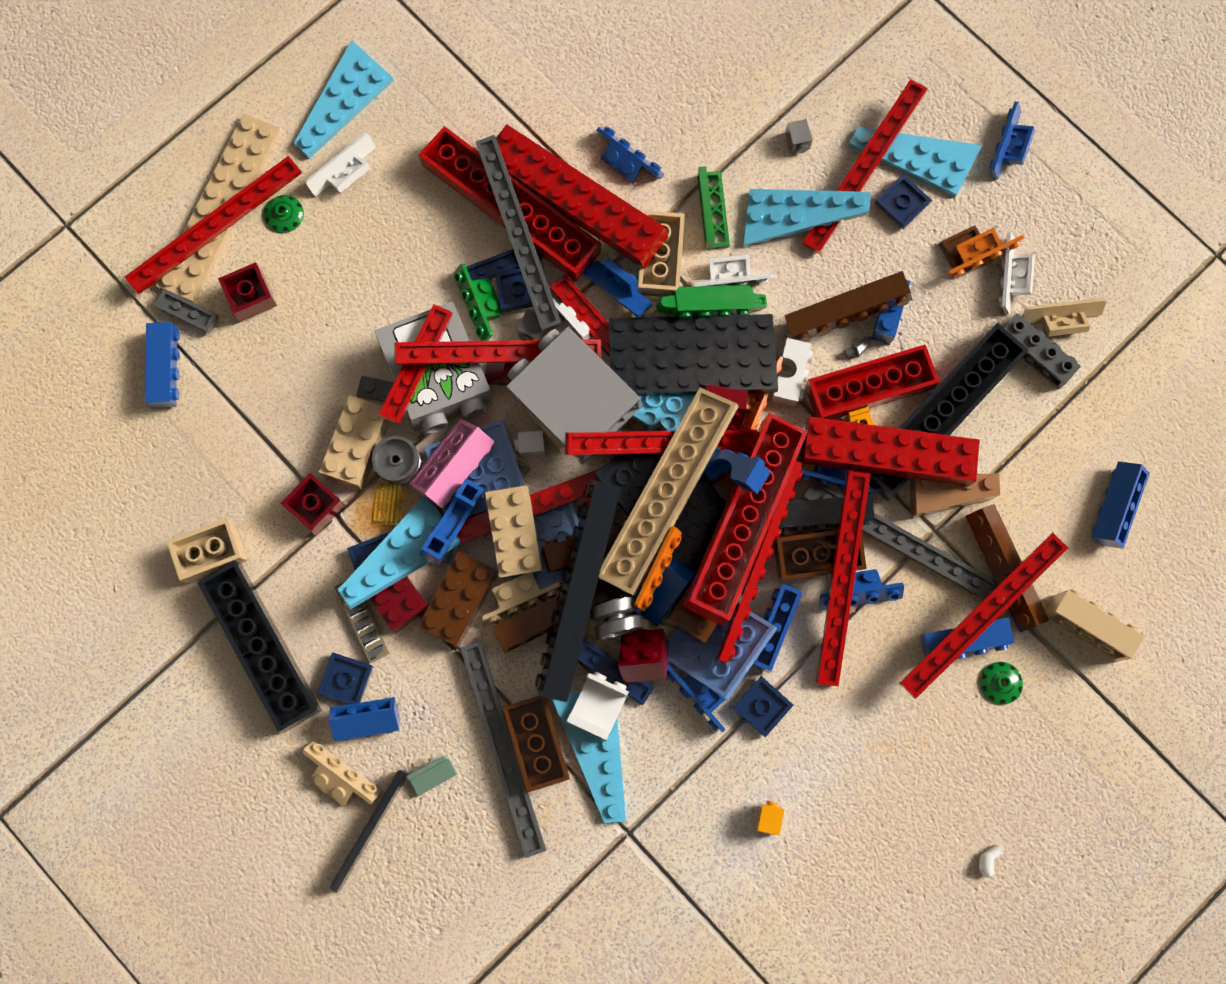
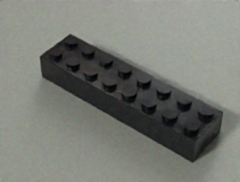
[197,561,322,733]

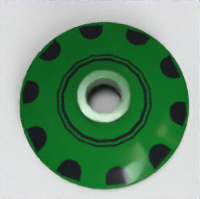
[264,195,304,233]
[980,662,1023,705]

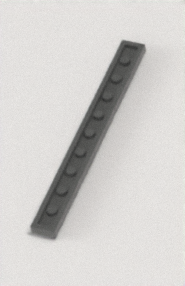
[476,135,562,331]
[803,479,998,600]
[460,641,547,858]

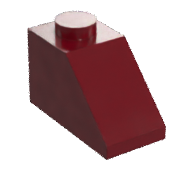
[485,362,518,387]

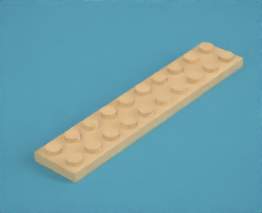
[156,113,281,303]
[599,388,739,597]

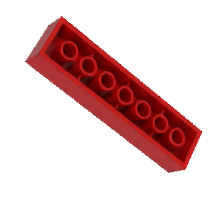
[801,417,980,486]

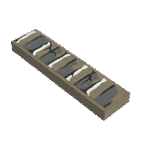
[334,582,390,663]

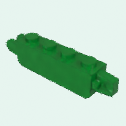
[656,285,767,320]

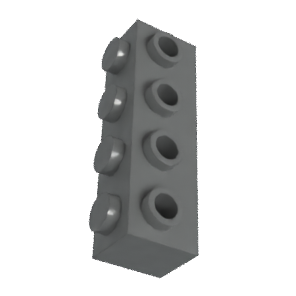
[1004,314,1081,389]

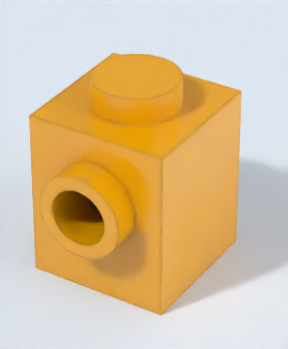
[755,801,785,836]

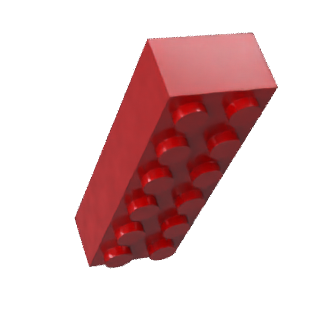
[805,344,940,420]

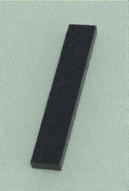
[330,770,409,893]

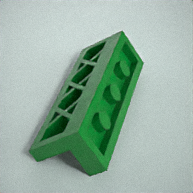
[697,166,730,250]

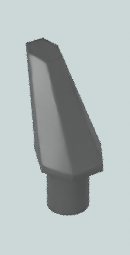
[844,336,872,358]

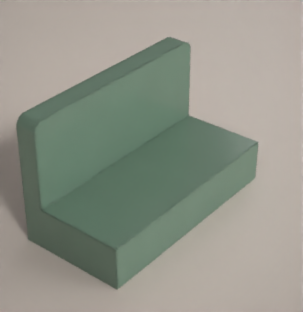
[406,755,457,796]

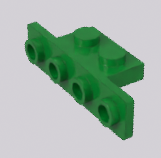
[454,264,503,341]

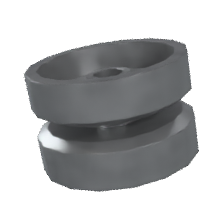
[372,436,422,487]
[590,597,643,640]

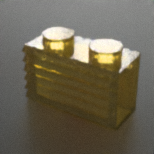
[371,483,406,529]

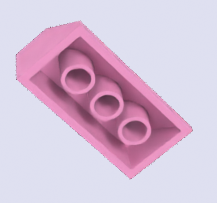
[409,419,494,509]

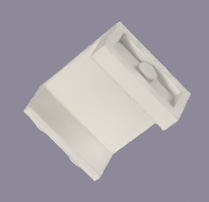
[567,672,629,740]

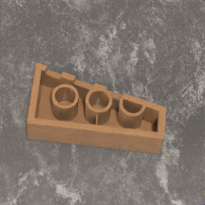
[910,474,1001,519]

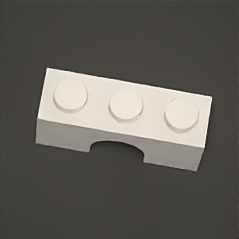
[771,338,813,407]

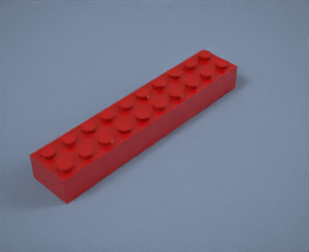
[496,124,668,269]
[419,126,601,282]
[682,413,807,626]

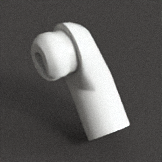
[979,845,1003,878]

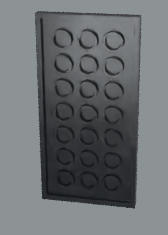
[609,314,778,396]
[594,421,726,586]

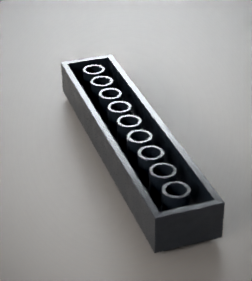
[859,323,1029,502]
[535,480,621,703]

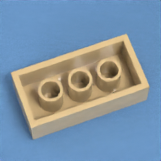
[638,211,685,296]
[319,395,389,491]
[485,485,542,578]
[1045,590,1145,662]

